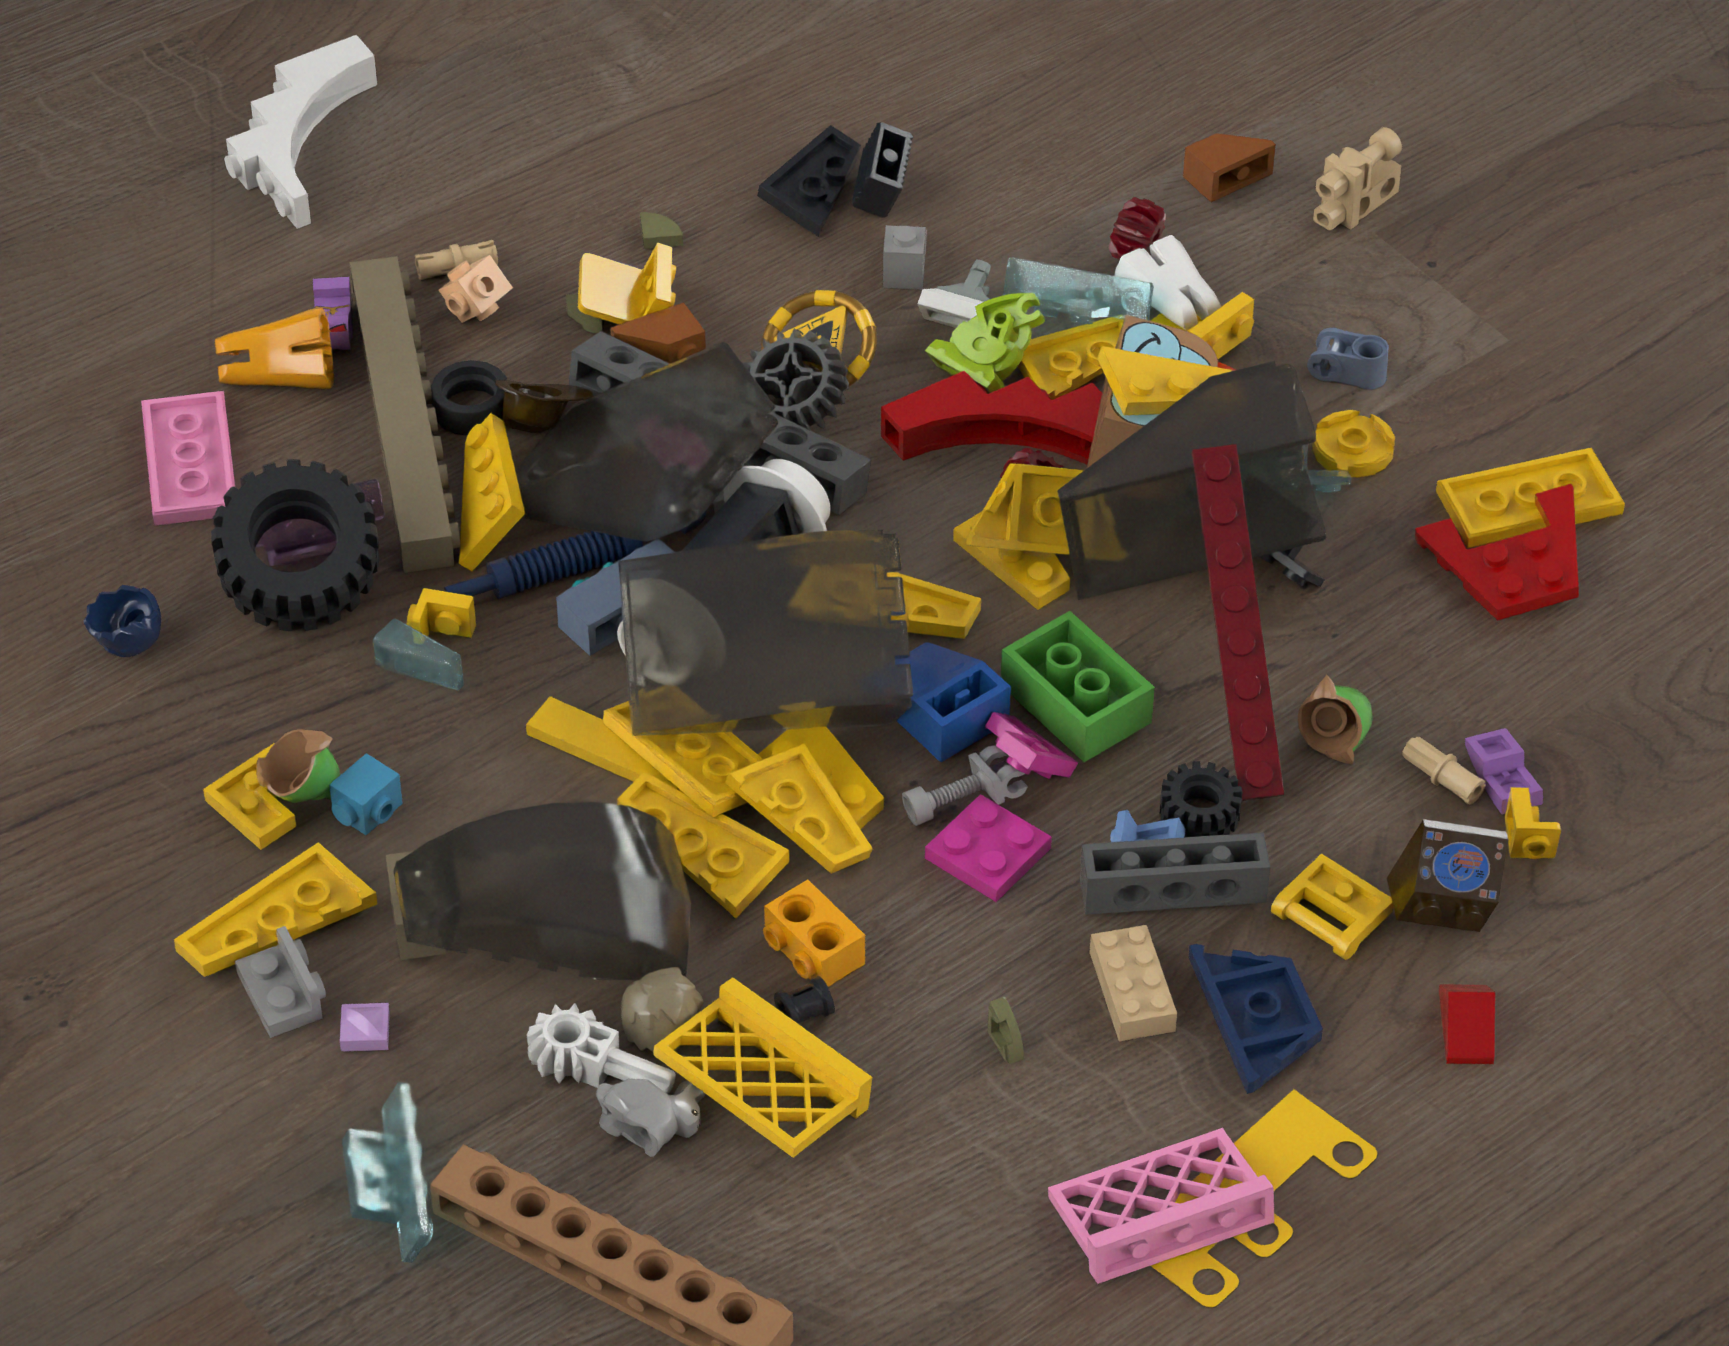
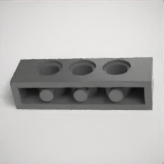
[1080,832,1270,915]

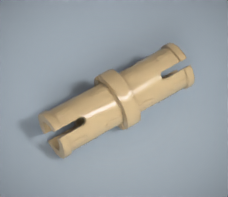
[415,240,498,280]

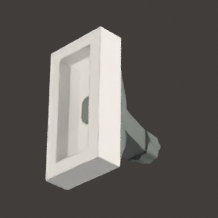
[917,259,991,328]

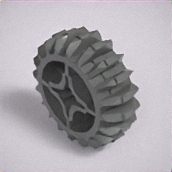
[738,328,849,430]

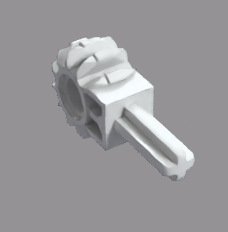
[527,1003,676,1094]

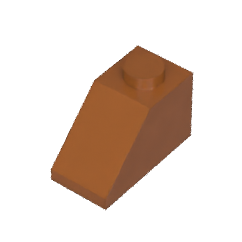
[1183,133,1276,202]
[611,302,706,370]

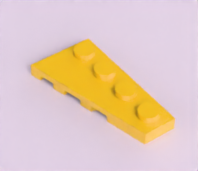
[617,772,789,918]
[174,842,378,977]

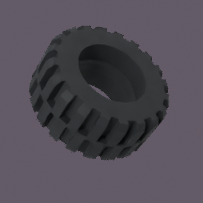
[211,459,379,631]

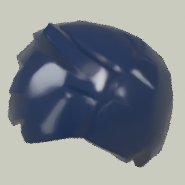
[83,585,161,657]

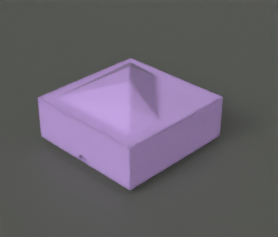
[340,1003,390,1051]

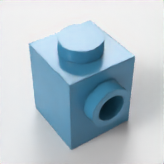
[329,753,403,835]

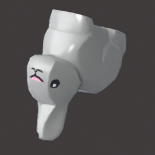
[596,1079,705,1157]

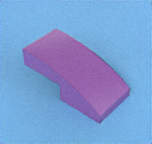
[1465,728,1543,814]

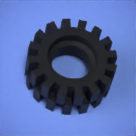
[1159,761,1242,838]

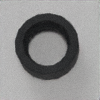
[431,360,507,436]

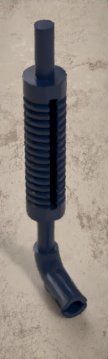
[444,467,709,599]

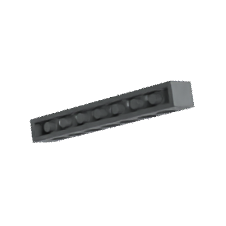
[569,331,871,515]

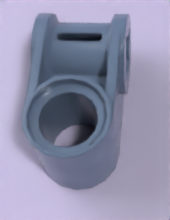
[1307,328,1389,390]

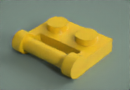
[1271,853,1393,960]

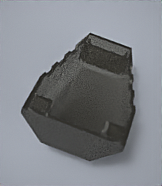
[393,799,691,981]

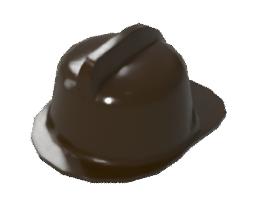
[495,380,593,433]

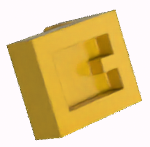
[407,588,476,648]
[1505,787,1561,859]

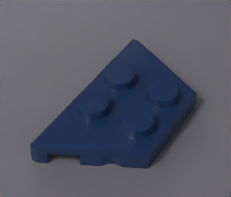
[1188,944,1323,1094]

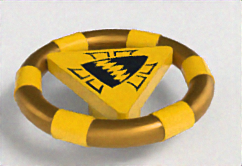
[761,290,877,387]

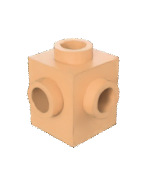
[439,255,513,323]

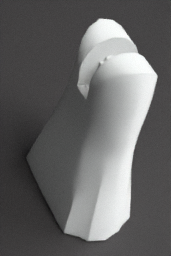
[1114,235,1221,330]

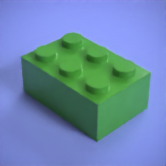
[1001,611,1155,762]

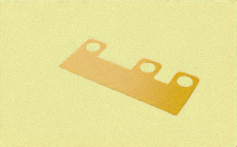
[1150,1089,1377,1307]

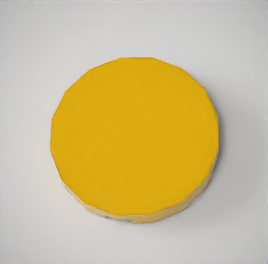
[1312,410,1395,478]

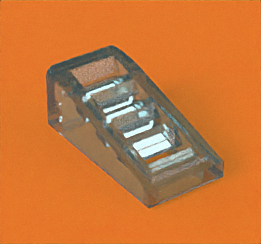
[373,618,464,691]

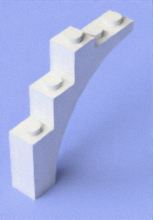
[224,35,377,229]

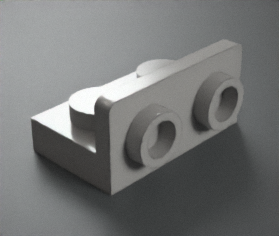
[235,926,326,1038]

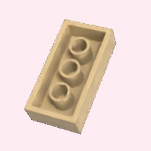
[1090,925,1177,1041]

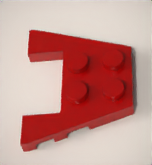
[1415,484,1579,621]

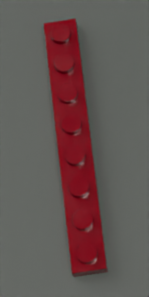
[1192,444,1284,801]

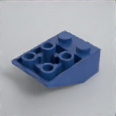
[859,642,1011,762]

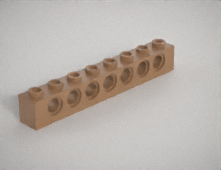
[430,1144,793,1346]

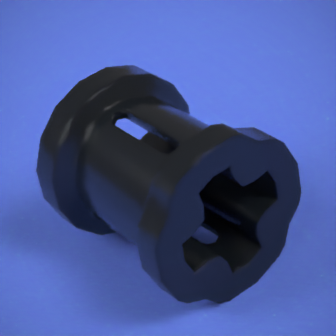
[774,976,835,1024]

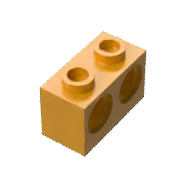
[763,879,865,987]

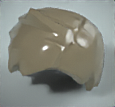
[621,967,704,1052]

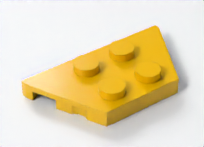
[966,463,1125,560]

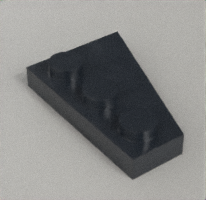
[757,125,861,237]

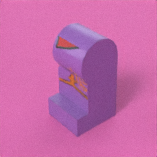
[313,277,353,350]

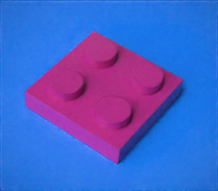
[925,794,1052,902]

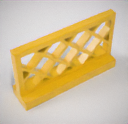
[653,977,872,1158]

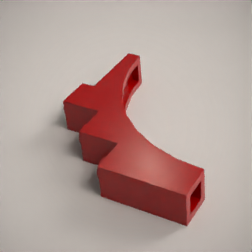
[881,371,1139,498]

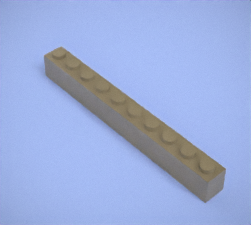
[349,256,461,573]

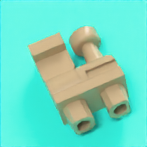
[1313,127,1402,230]

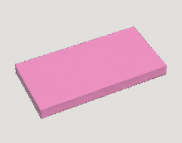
[141,391,235,526]

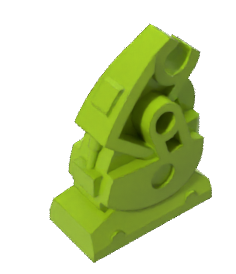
[925,293,1045,394]

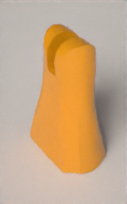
[215,307,335,389]

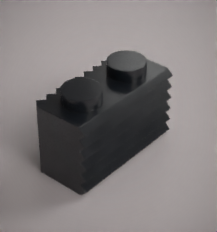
[852,122,913,218]

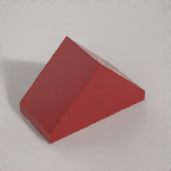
[1439,984,1495,1064]

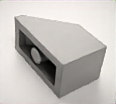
[883,225,927,290]

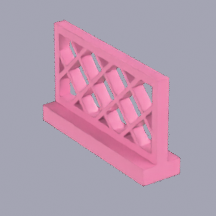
[1048,1128,1274,1284]

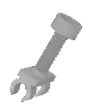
[902,746,1028,826]

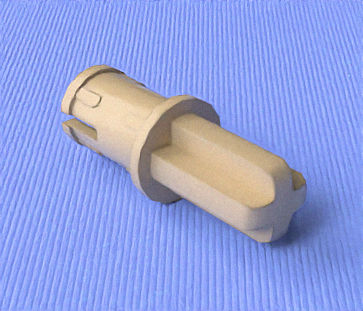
[1402,737,1486,805]

